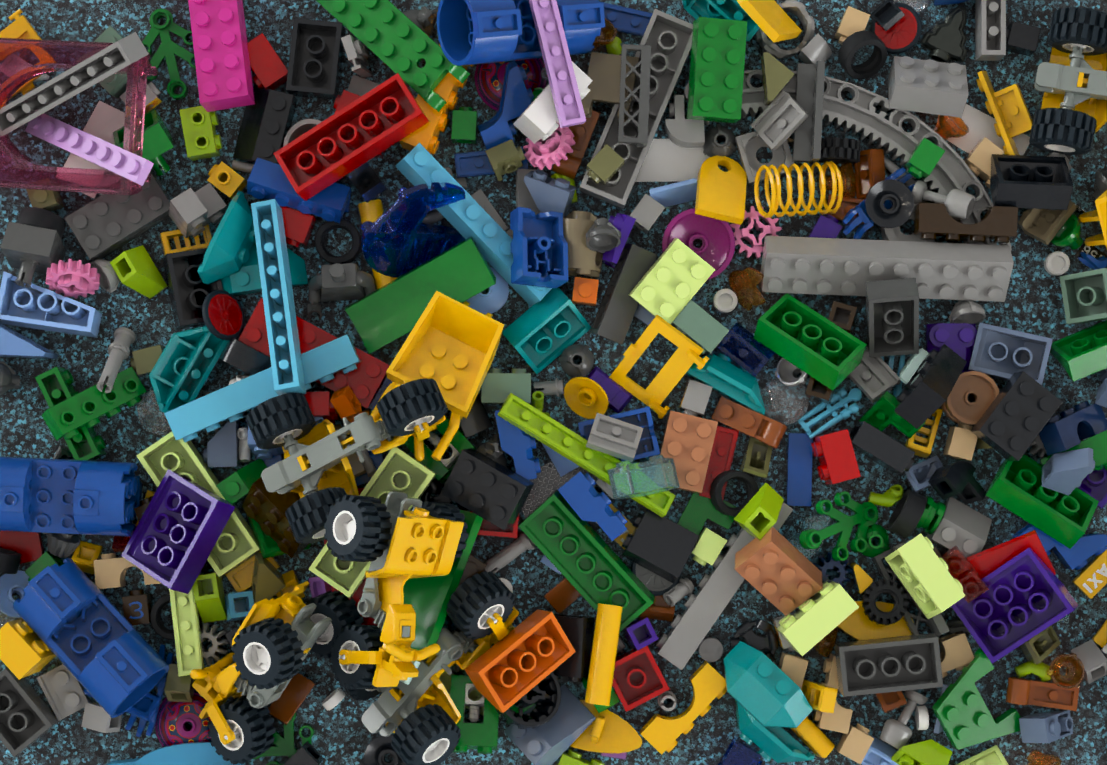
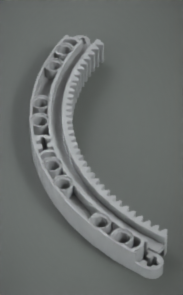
[684,70,1012,250]

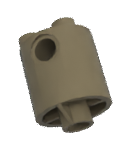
[563,211,603,278]

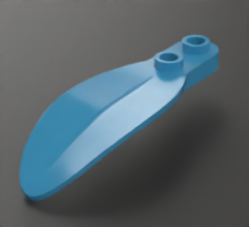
[107,742,245,765]

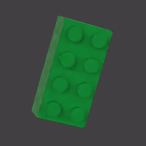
[687,17,747,123]
[754,293,867,391]
[986,454,1099,549]

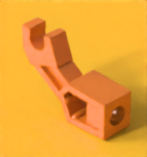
[330,385,370,423]

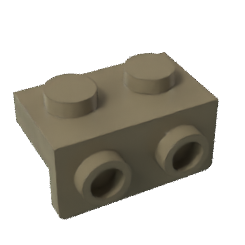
[1018,201,1077,245]

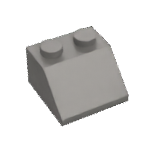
[926,497,992,559]

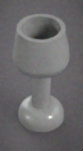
[912,180,975,219]
[879,690,928,749]

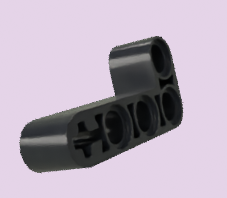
[219,338,315,392]

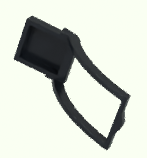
[855,0,905,31]

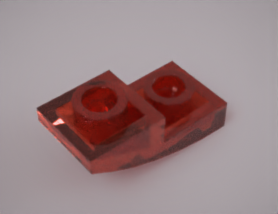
[940,546,989,603]

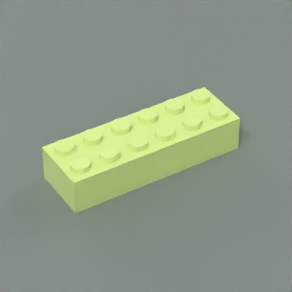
[136,431,260,577]
[308,447,436,598]

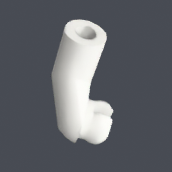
[237,427,251,462]

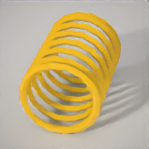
[754,161,843,218]

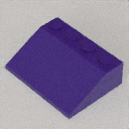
[121,469,236,594]
[951,547,1079,664]

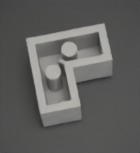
[169,183,227,238]

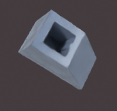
[524,170,576,218]
[1042,448,1095,496]
[1019,710,1073,743]

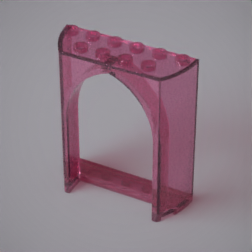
[0,38,157,195]

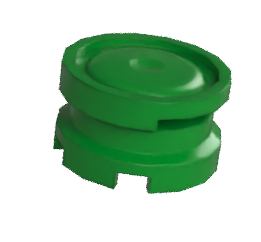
[916,496,946,534]

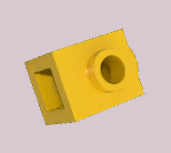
[207,161,247,199]

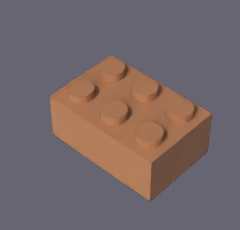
[653,411,718,494]
[735,526,823,616]

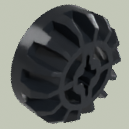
[496,672,561,729]

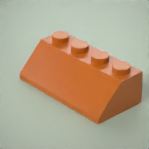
[464,609,576,713]

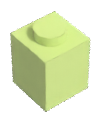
[691,527,727,567]

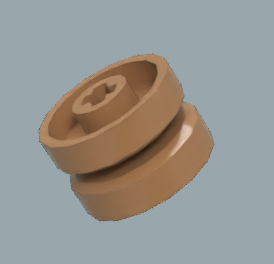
[941,371,999,425]

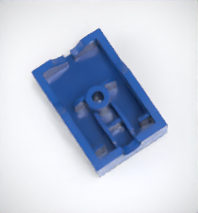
[510,207,568,289]
[577,406,660,462]
[495,410,541,480]
[558,471,628,541]

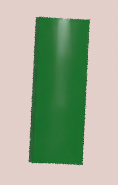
[345,237,496,354]
[1050,320,1107,382]
[518,490,655,633]
[403,510,483,650]

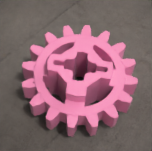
[523,122,576,170]
[730,206,782,259]
[45,259,100,299]

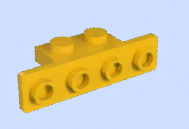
[976,71,1033,155]

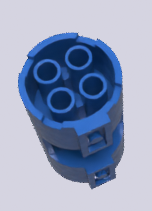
[437,0,605,66]
[0,456,142,537]
[13,558,170,718]

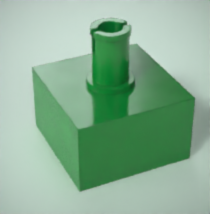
[113,109,174,176]

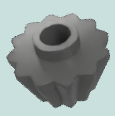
[48,533,81,558]

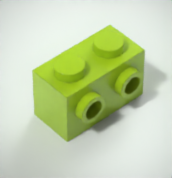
[179,106,223,161]

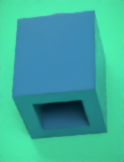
[224,591,254,622]

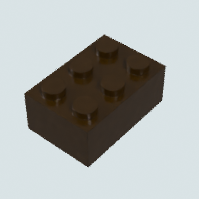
[242,477,310,559]

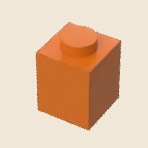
[572,277,599,306]

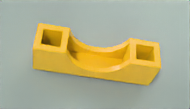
[639,661,727,755]

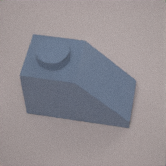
[203,419,241,467]

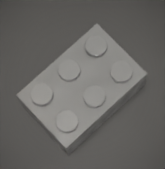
[888,56,969,118]

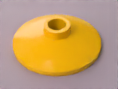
[564,377,609,419]

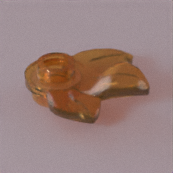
[729,267,766,311]

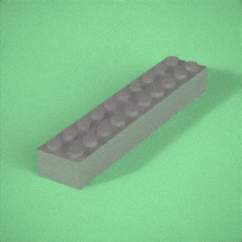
[760,236,1014,302]

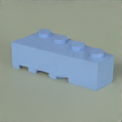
[0,271,102,338]

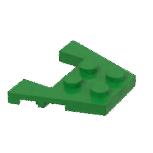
[932,648,1021,750]

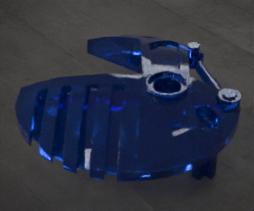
[361,182,466,278]

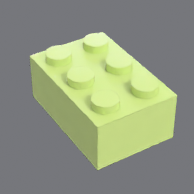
[628,238,715,324]
[885,533,966,619]
[777,581,859,656]

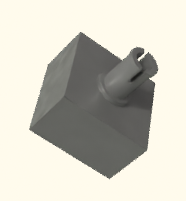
[0,222,66,288]

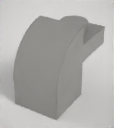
[664,95,705,148]

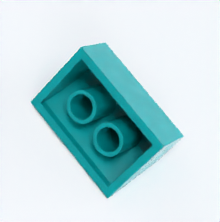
[502,288,591,374]

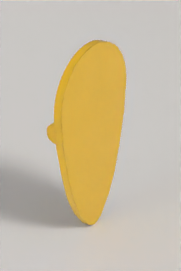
[838,601,914,640]
[570,700,642,754]

